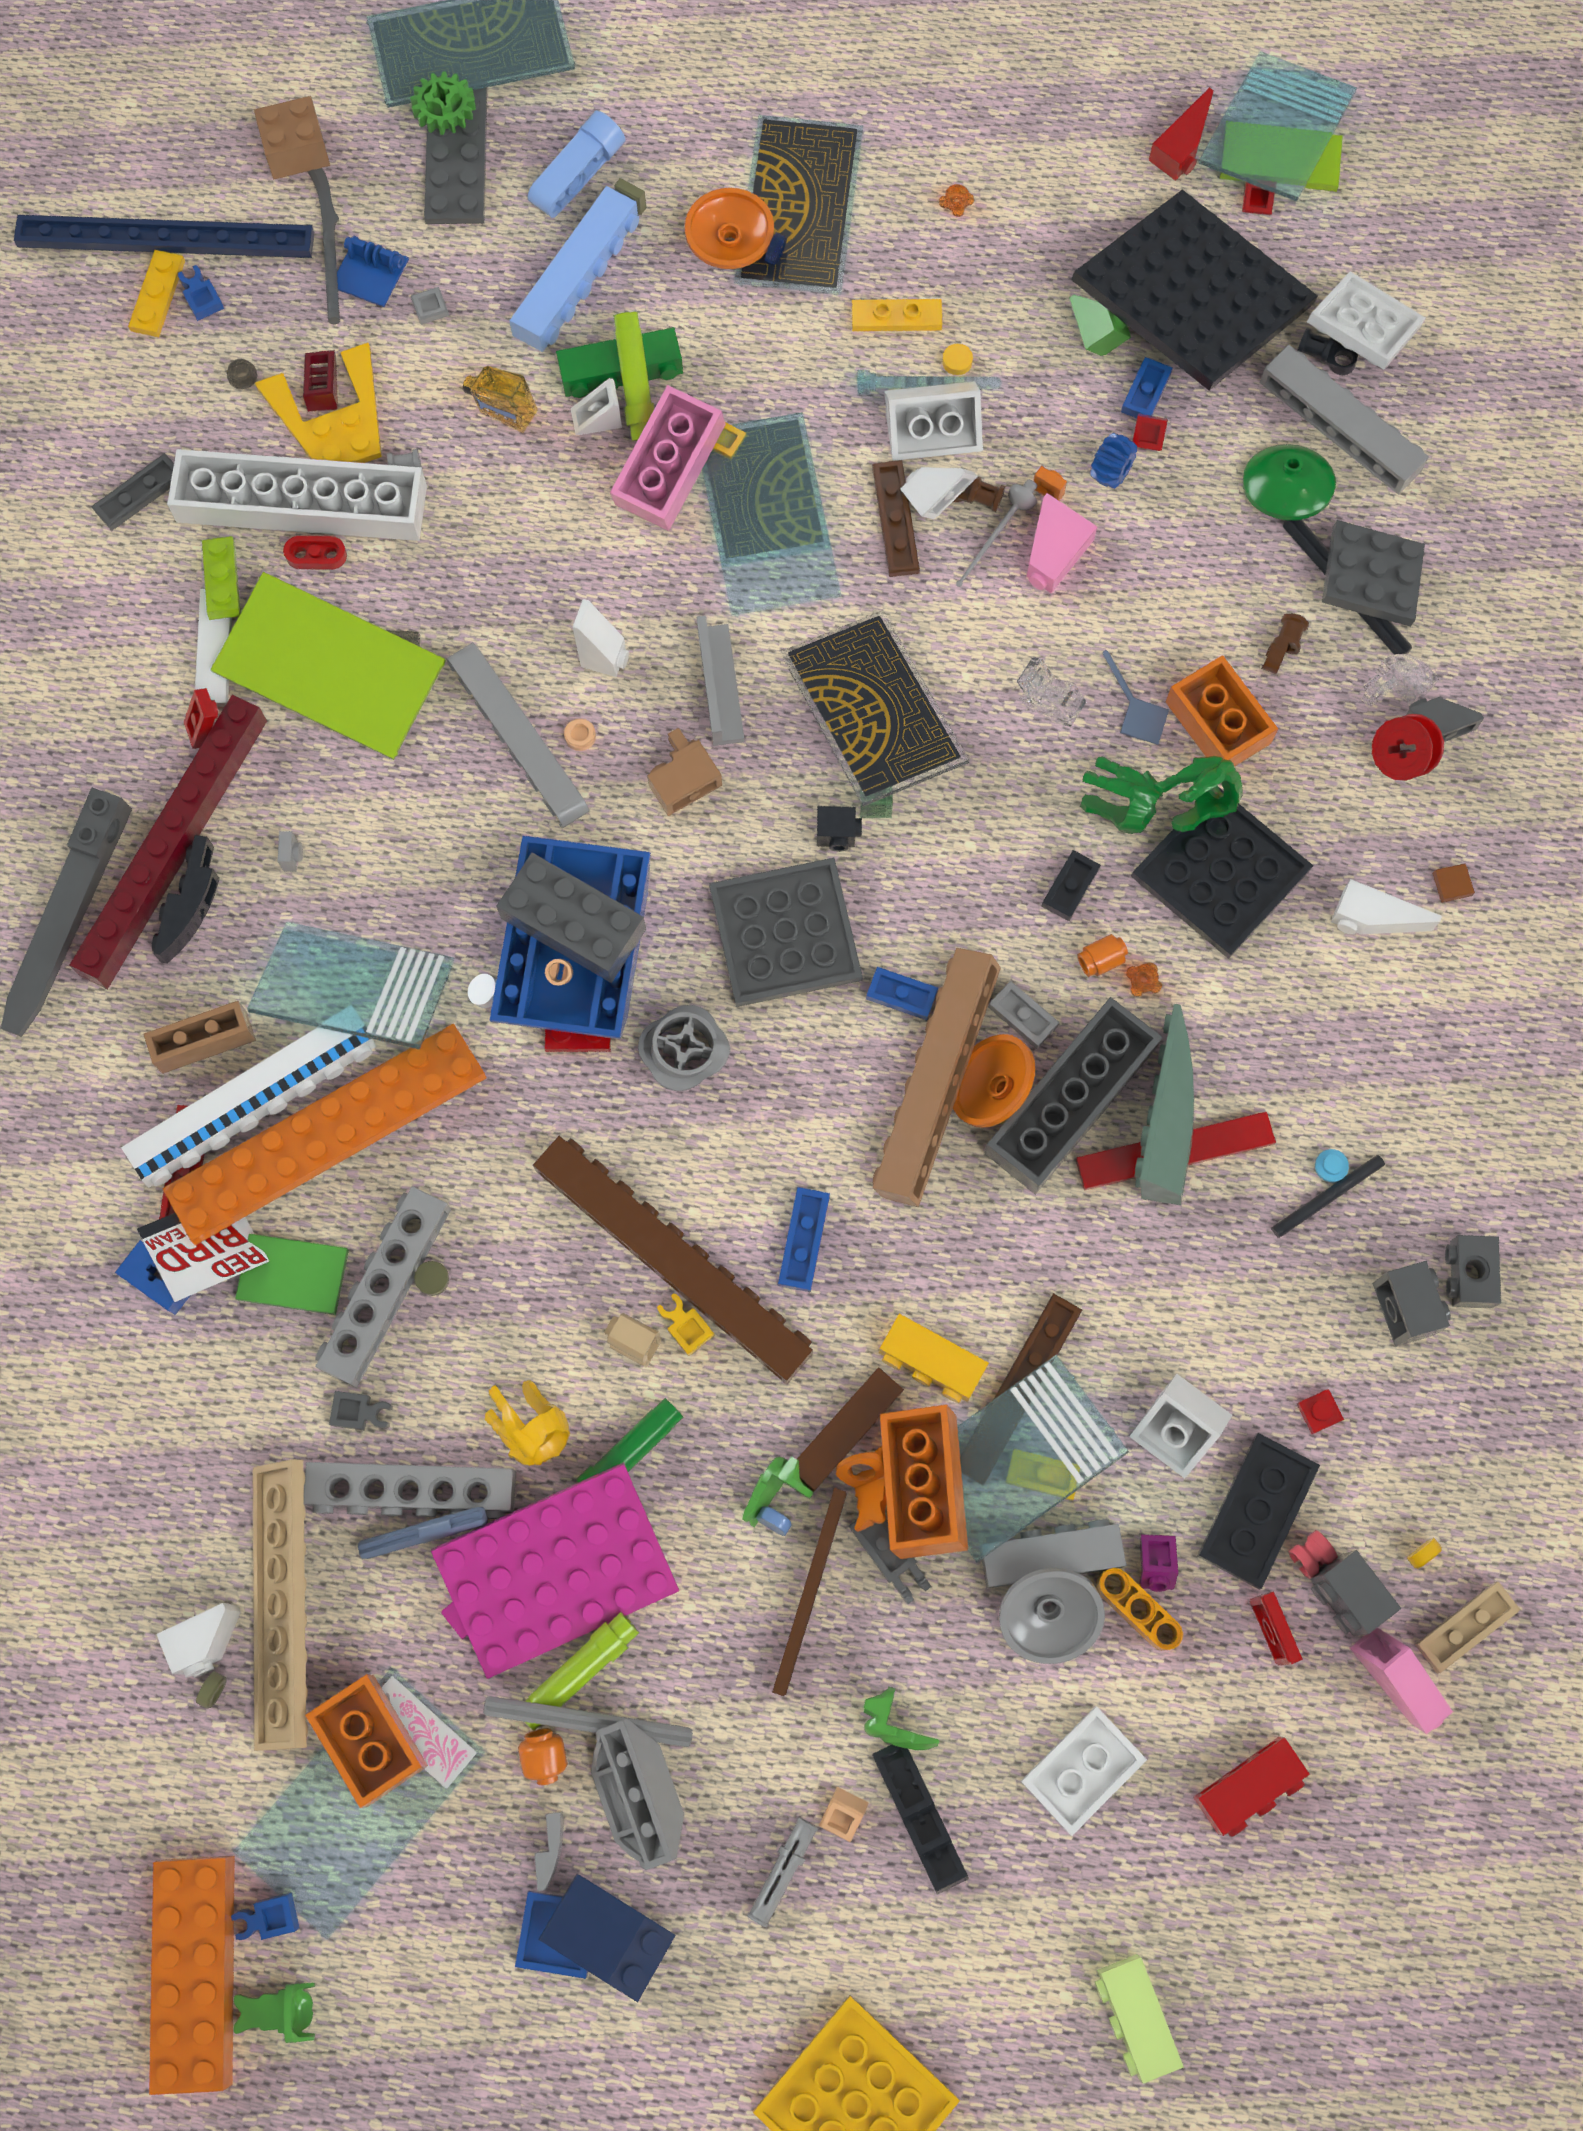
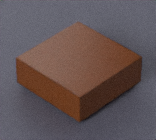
[1432,863,1475,903]

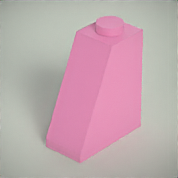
[1026,493,1097,593]
[1350,1628,1453,1734]

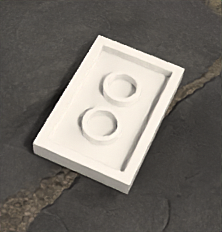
[1020,1706,1147,1836]

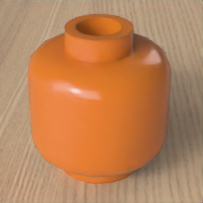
[518,1728,568,1785]

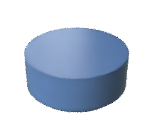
[756,1506,792,1536]

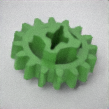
[410,71,476,135]

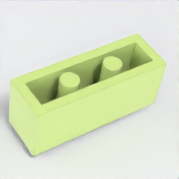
[1095,1954,1184,2084]

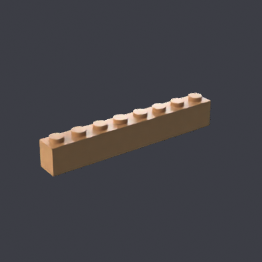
[873,948,1001,1207]

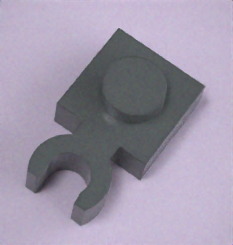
[329,1391,393,1431]

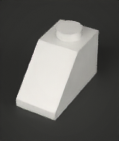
[901,467,978,519]

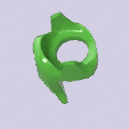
[742,1456,814,1528]
[864,1686,940,1750]
[234,1983,315,2043]

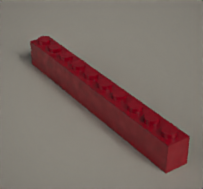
[69,694,267,990]

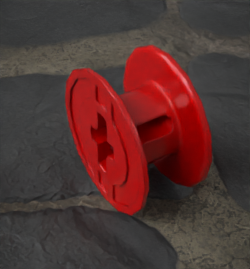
[1372,714,1444,781]

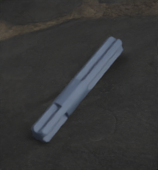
[358,1507,488,1559]

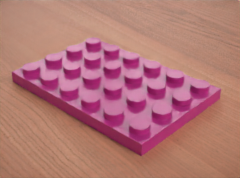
[431,1462,679,1679]

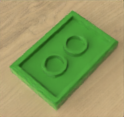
[235,1234,349,1315]

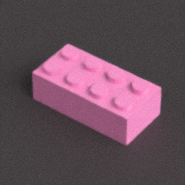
[610,385,726,531]

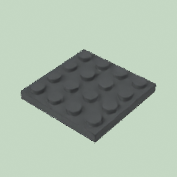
[709,858,863,1007]

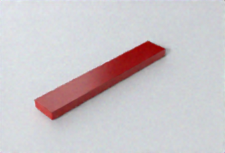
[1075,1111,1276,1191]

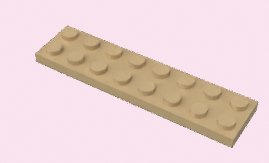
[253,1459,308,1751]

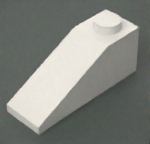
[573,599,629,677]
[1331,879,1442,934]

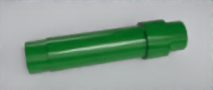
[575,1398,684,1484]

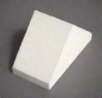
[570,378,622,435]

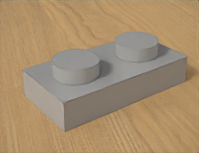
[988,981,1060,1049]

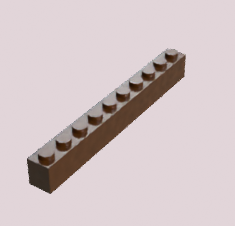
[533,1135,813,1385]

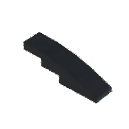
[872,1744,969,1895]

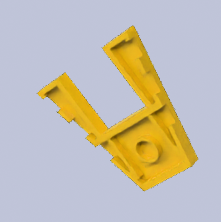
[255,342,382,463]

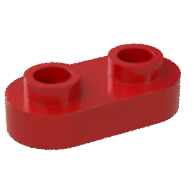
[283,536,347,570]

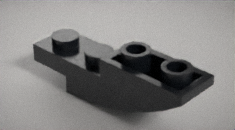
[152,835,220,964]

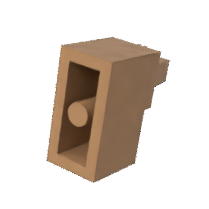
[647,728,722,816]

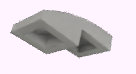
[535,1811,564,1891]

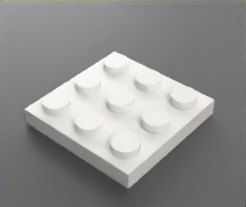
[1307,271,1426,370]

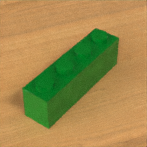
[556,327,683,398]

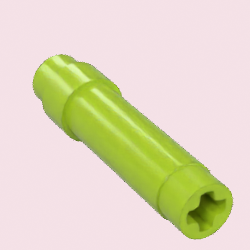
[613,312,655,441]
[525,1612,639,1731]

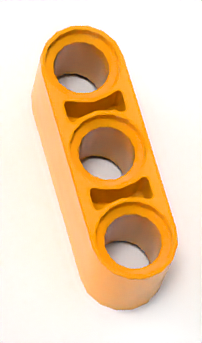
[1096,1568,1183,1651]

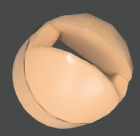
[545,959,573,985]

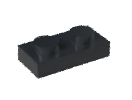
[1041,850,1101,921]

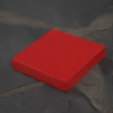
[1249,1591,1303,1666]

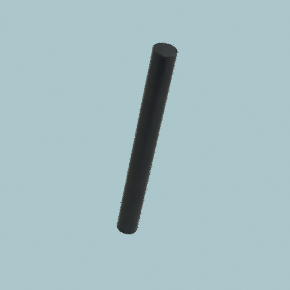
[1271,1155,1385,1238]

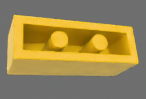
[879,1313,989,1403]

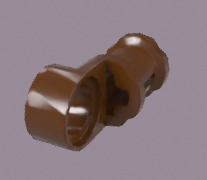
[953,476,1006,513]
[1261,613,1309,674]

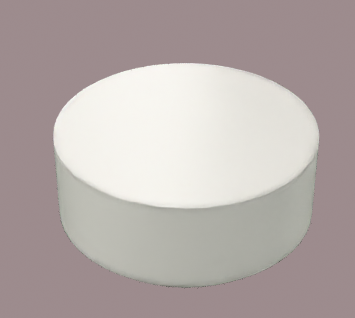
[468,974,497,1008]

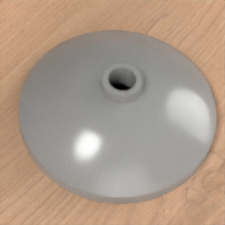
[999,1568,1105,1664]

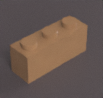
[143,1001,256,1074]

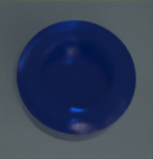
[765,232,787,265]

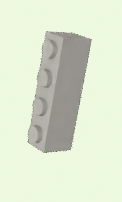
[980,1519,1127,1589]

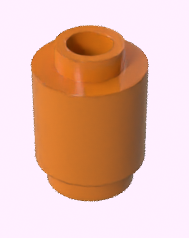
[1077,934,1128,977]

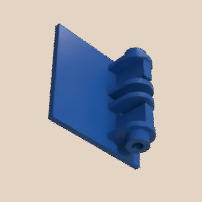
[337,236,409,307]

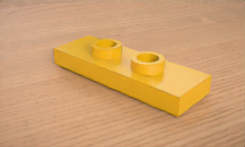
[852,299,942,331]

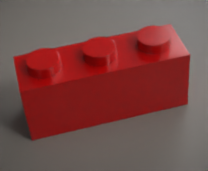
[1193,1737,1310,1837]

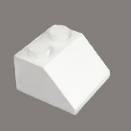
[1129,1374,1232,1479]
[157,1603,241,1678]

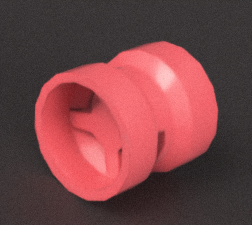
[1288,1530,1338,1579]

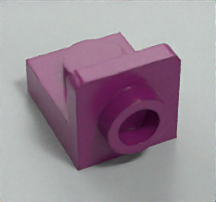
[1140,1534,1178,1592]

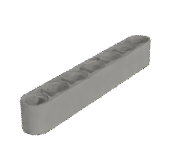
[446,642,590,828]

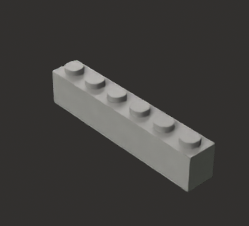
[1260,344,1429,495]

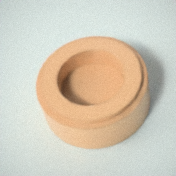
[564,719,596,751]

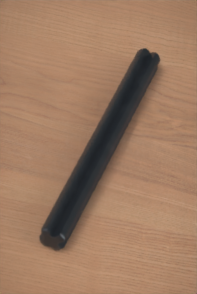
[1283,520,1412,659]

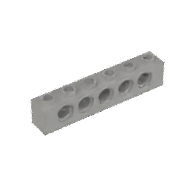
[315,1186,452,1388]
[304,1462,516,1519]

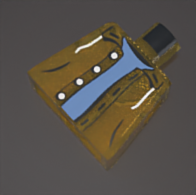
[463,366,538,433]

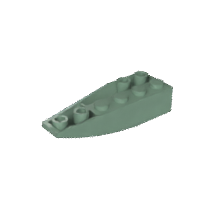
[1135,1004,1194,1205]

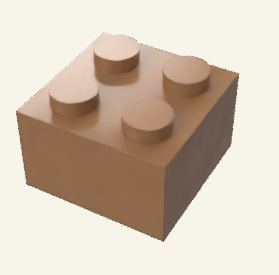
[254,96,331,180]

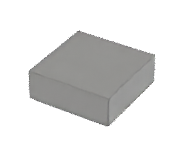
[411,287,449,325]

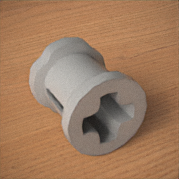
[387,449,421,467]

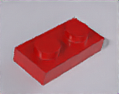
[184,688,218,749]
[545,1029,611,1052]

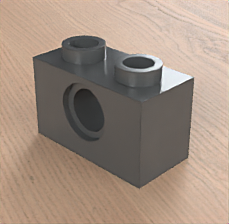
[1445,1235,1501,1308]

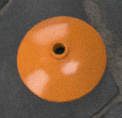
[685,188,774,269]
[953,1034,1035,1128]

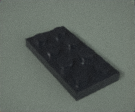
[1197,1433,1320,1590]

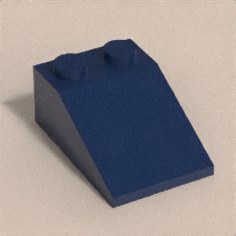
[538,1874,676,2003]

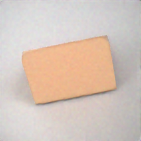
[819,1786,868,1842]

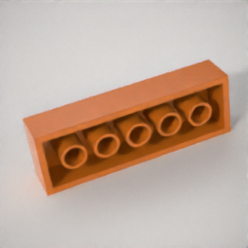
[149,1856,235,2095]

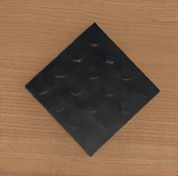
[1131,787,1314,959]

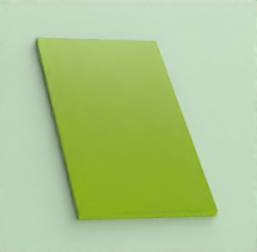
[211,572,446,760]

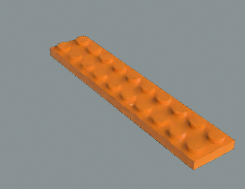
[162,1023,487,1246]

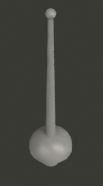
[956,479,1037,587]

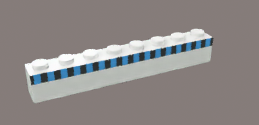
[121,1007,376,1188]

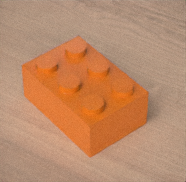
[1165,655,1278,767]
[305,1674,428,1808]

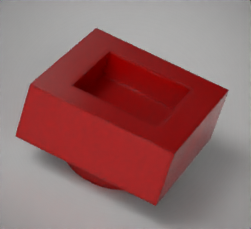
[1132,414,1168,451]
[1296,1389,1344,1434]

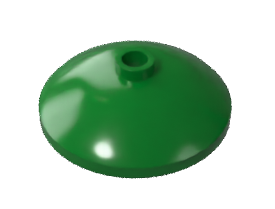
[1242,444,1336,520]

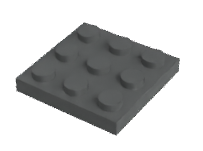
[1322,520,1425,627]

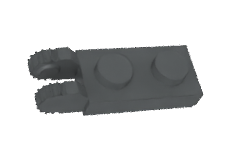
[848,1519,931,1604]

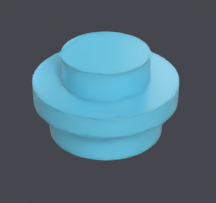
[1315,1149,1349,1182]

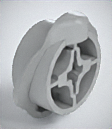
[638,1005,730,1091]

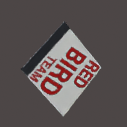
[137,1213,269,1302]

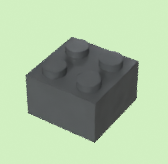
[1372,1261,1451,1347]
[1310,1550,1402,1636]

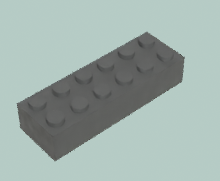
[984,997,1163,1195]

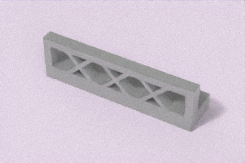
[697,615,745,746]

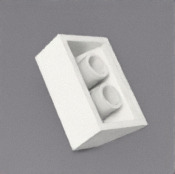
[885,381,983,461]

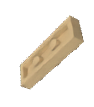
[1415,1581,1521,1673]

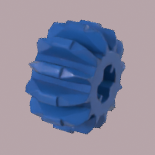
[1090,432,1137,489]

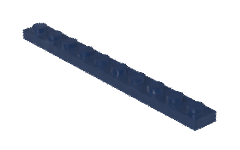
[14,215,315,258]

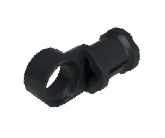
[1297,328,1358,376]

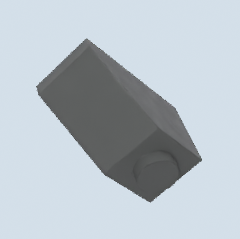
[1406,697,1484,742]

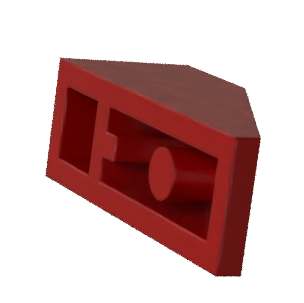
[1149,87,1214,181]

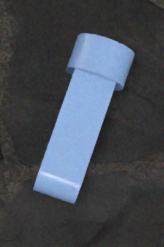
[528,111,626,218]

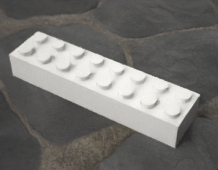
[167,449,427,541]

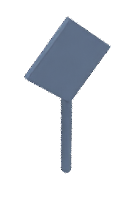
[1103,650,1169,745]

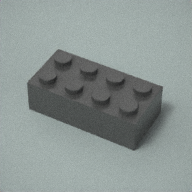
[496,853,646,983]

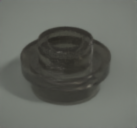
[227,359,258,389]

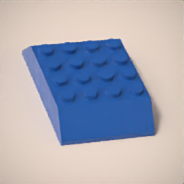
[489,836,651,1039]

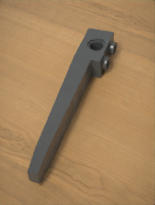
[0,787,132,1037]

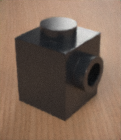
[817,806,862,852]

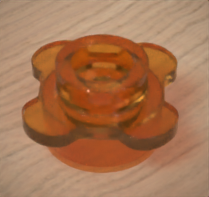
[939,184,974,217]
[1126,963,1162,997]

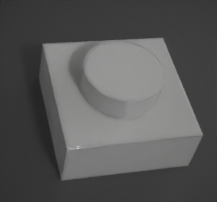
[278,831,303,872]

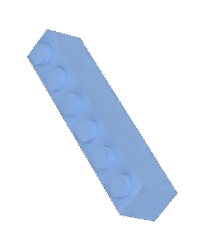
[509,186,639,352]

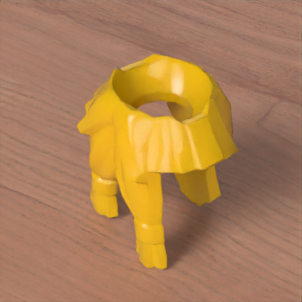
[484,1380,570,1466]

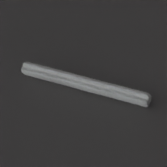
[483,1696,693,1747]

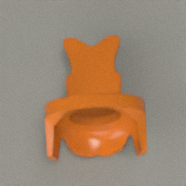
[836,1445,887,1532]

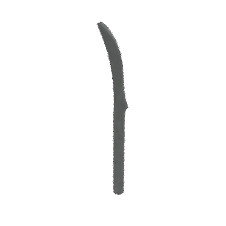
[307,168,340,325]

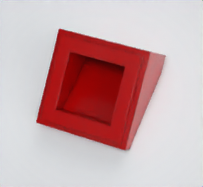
[1242,181,1276,215]

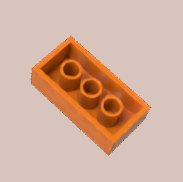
[880,1404,968,1559]

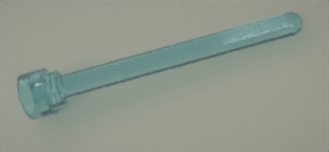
[857,369,1002,395]

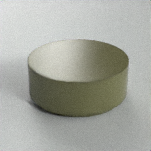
[414,1261,449,1296]
[196,1671,227,1709]

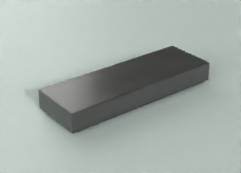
[91,453,174,532]

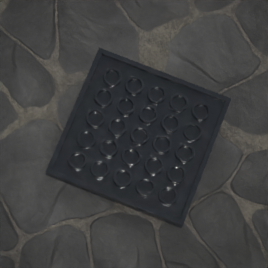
[1071,189,1318,391]

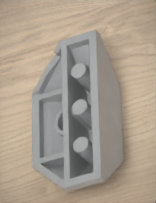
[591,1718,684,1870]

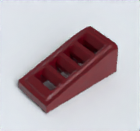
[303,350,338,412]

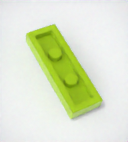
[202,536,240,620]

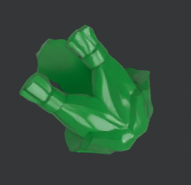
[1080,756,1163,834]
[1154,756,1243,832]

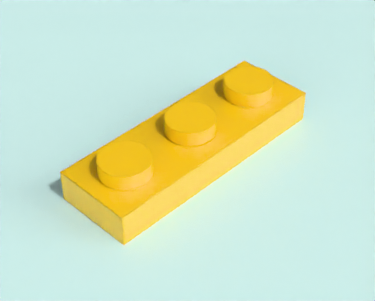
[128,250,185,337]

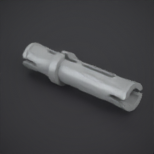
[747,1817,819,1928]

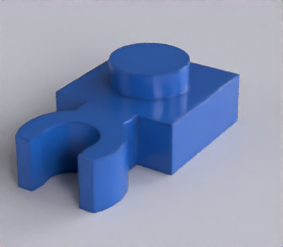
[178,265,224,321]
[231,1892,300,1940]

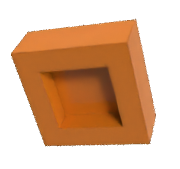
[1034,466,1067,501]

